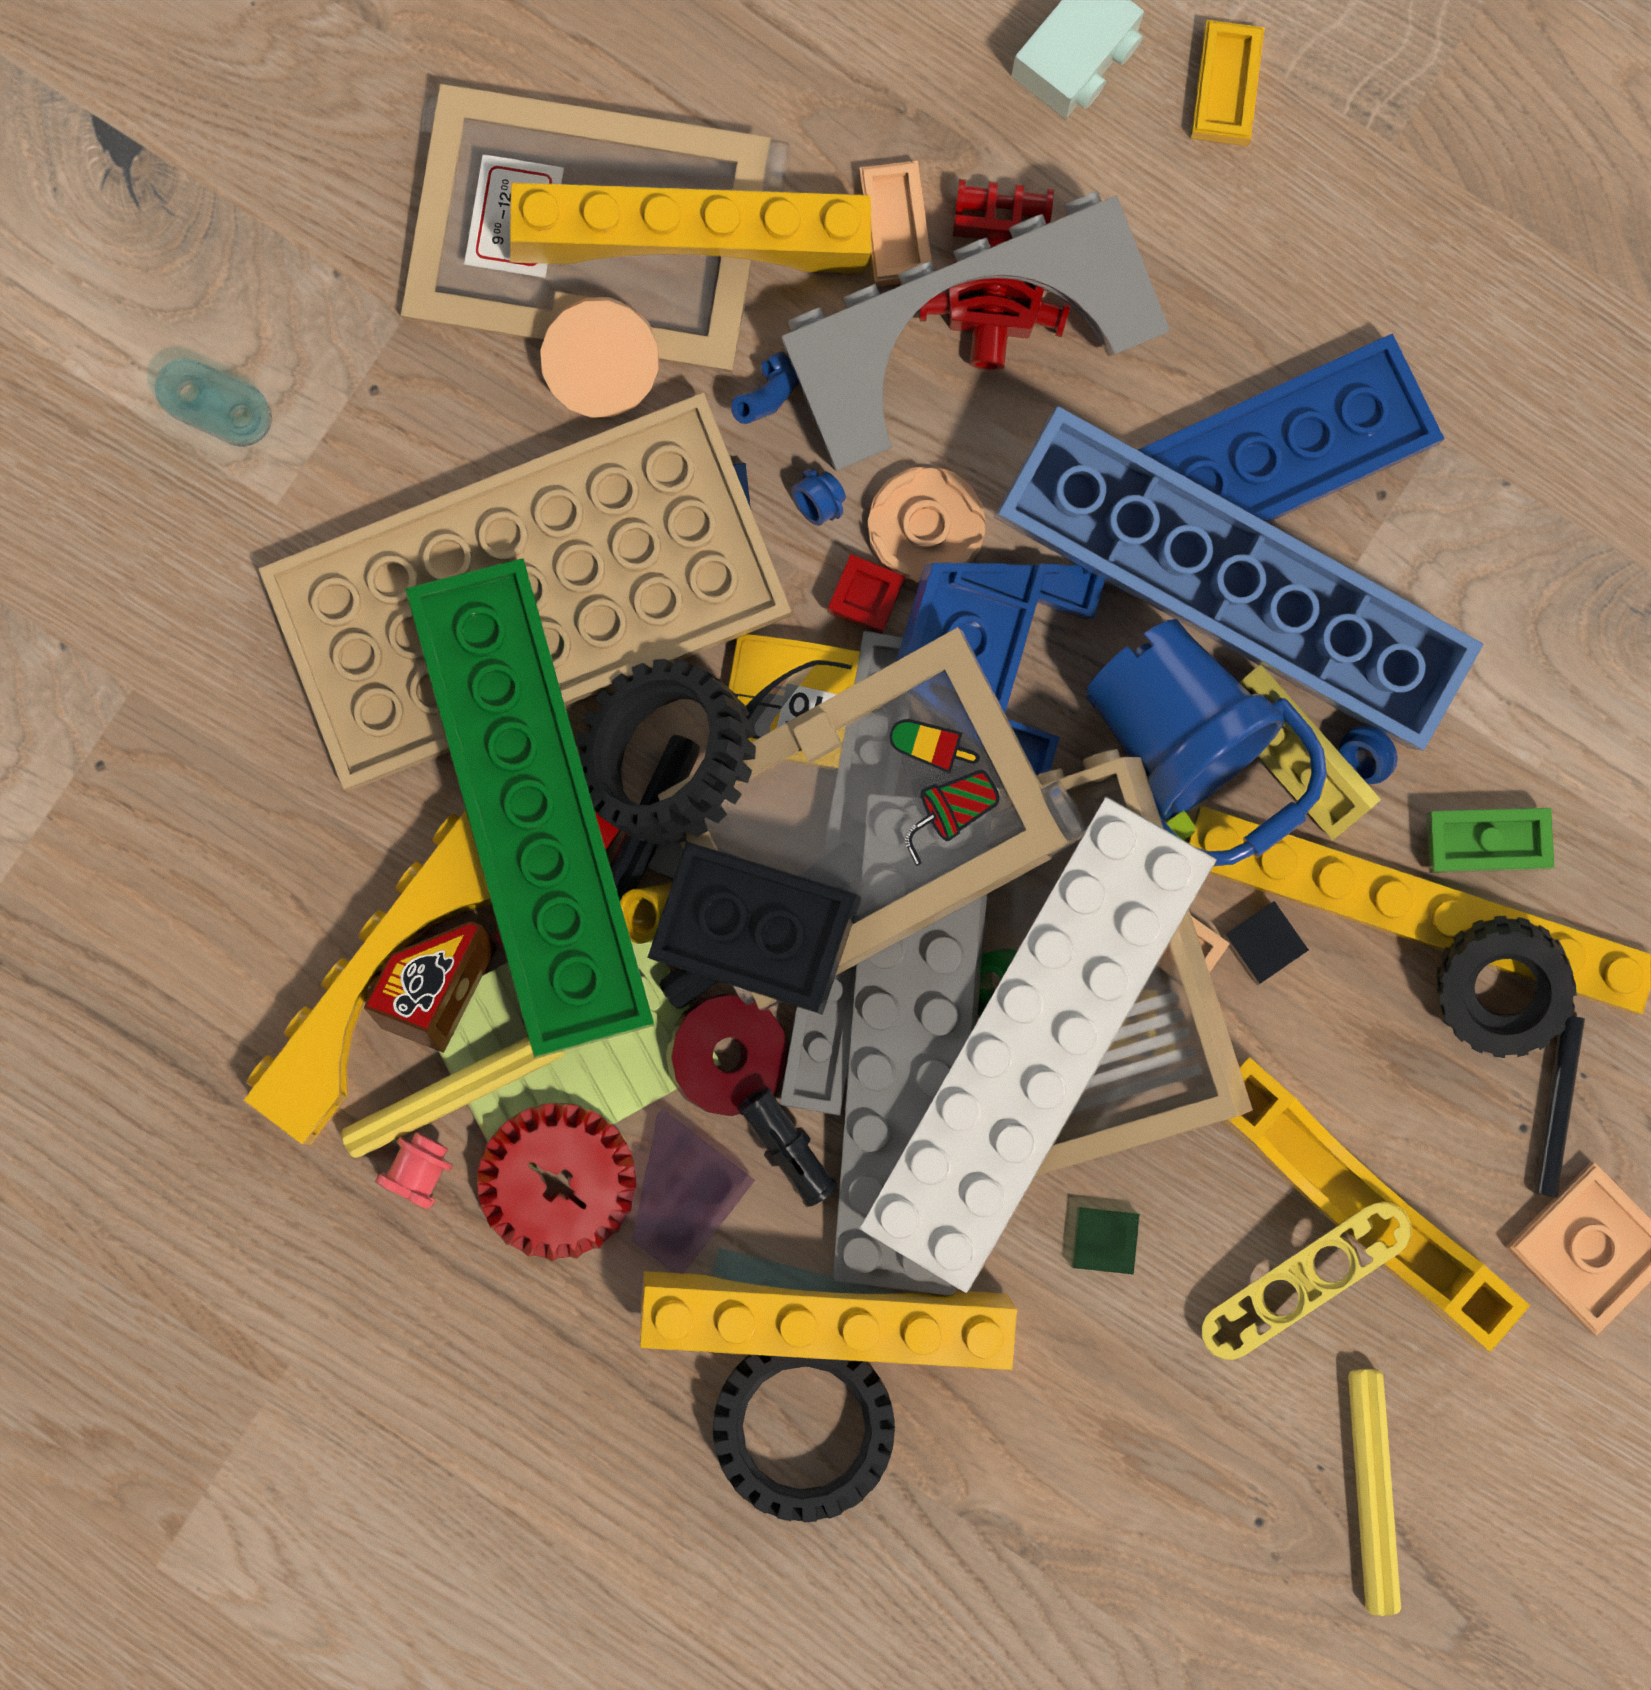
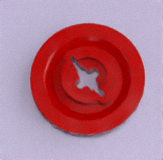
[477,1103,637,1262]

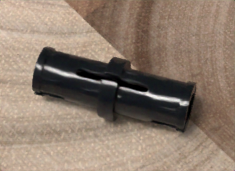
[737,1086,837,1207]

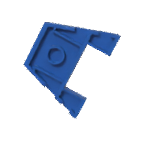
[896,563,1105,775]

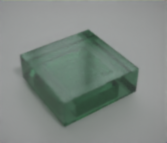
[1071,1207,1140,1275]

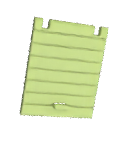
[438,941,722,1168]

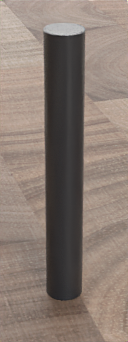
[1533,1016,1585,1198]

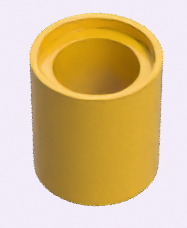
[620,883,672,944]

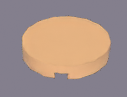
[540,297,659,418]
[867,467,985,585]

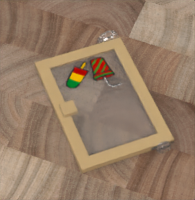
[658,627,1087,1011]

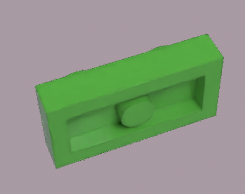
[1426,808,1555,873]

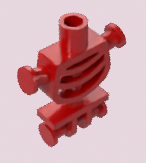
[918,179,1071,370]

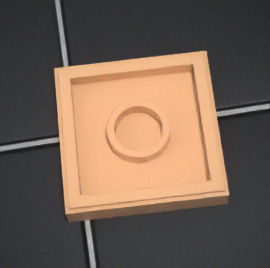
[1506,1163,1651,1336]

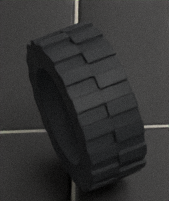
[1436,916,1577,1058]

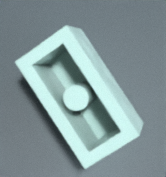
[1011,0,1144,119]

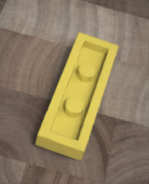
[1239,664,1381,840]

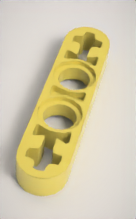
[1202,1202,1411,1360]

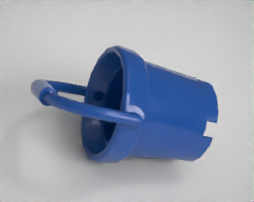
[1085,619,1327,866]

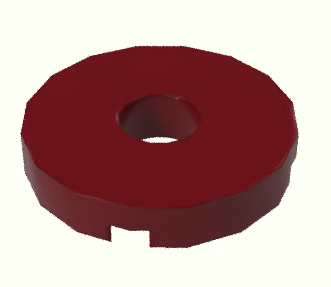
[666,994,788,1116]

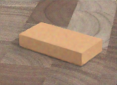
[859,160,931,287]

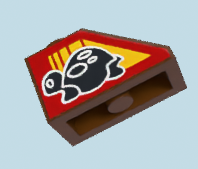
[364,921,497,1053]

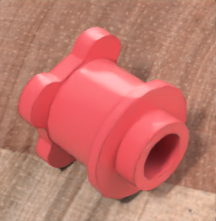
[375,1132,453,1209]

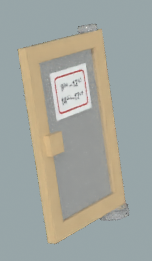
[401,84,789,373]

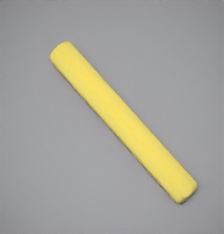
[341,1037,565,1158]
[1348,1368,1401,1616]

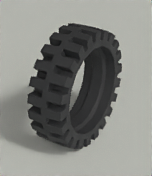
[576,659,756,845]
[713,1355,895,1522]

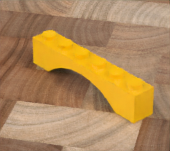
[510,183,871,274]
[244,810,492,1145]
[1220,1057,1531,1352]
[639,1271,1017,1370]

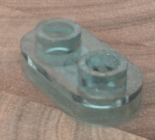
[155,358,272,447]

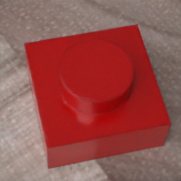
[827,554,906,634]

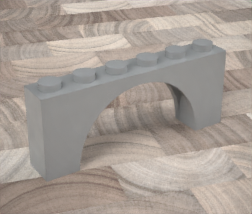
[781,191,1170,471]

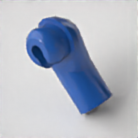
[731,351,799,424]

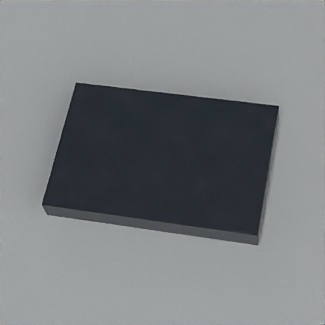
[647,841,861,1015]

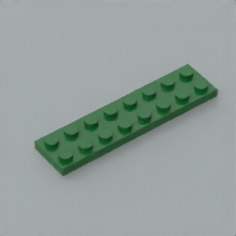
[405,558,654,1059]

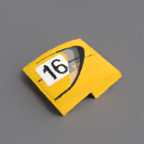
[728,634,860,771]

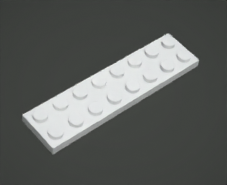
[860,797,1217,1293]

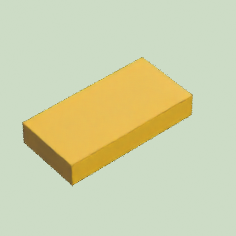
[1190,20,1265,146]

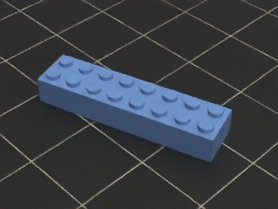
[993,406,1484,751]

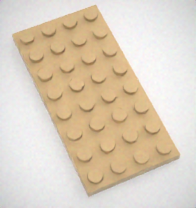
[258,392,793,792]

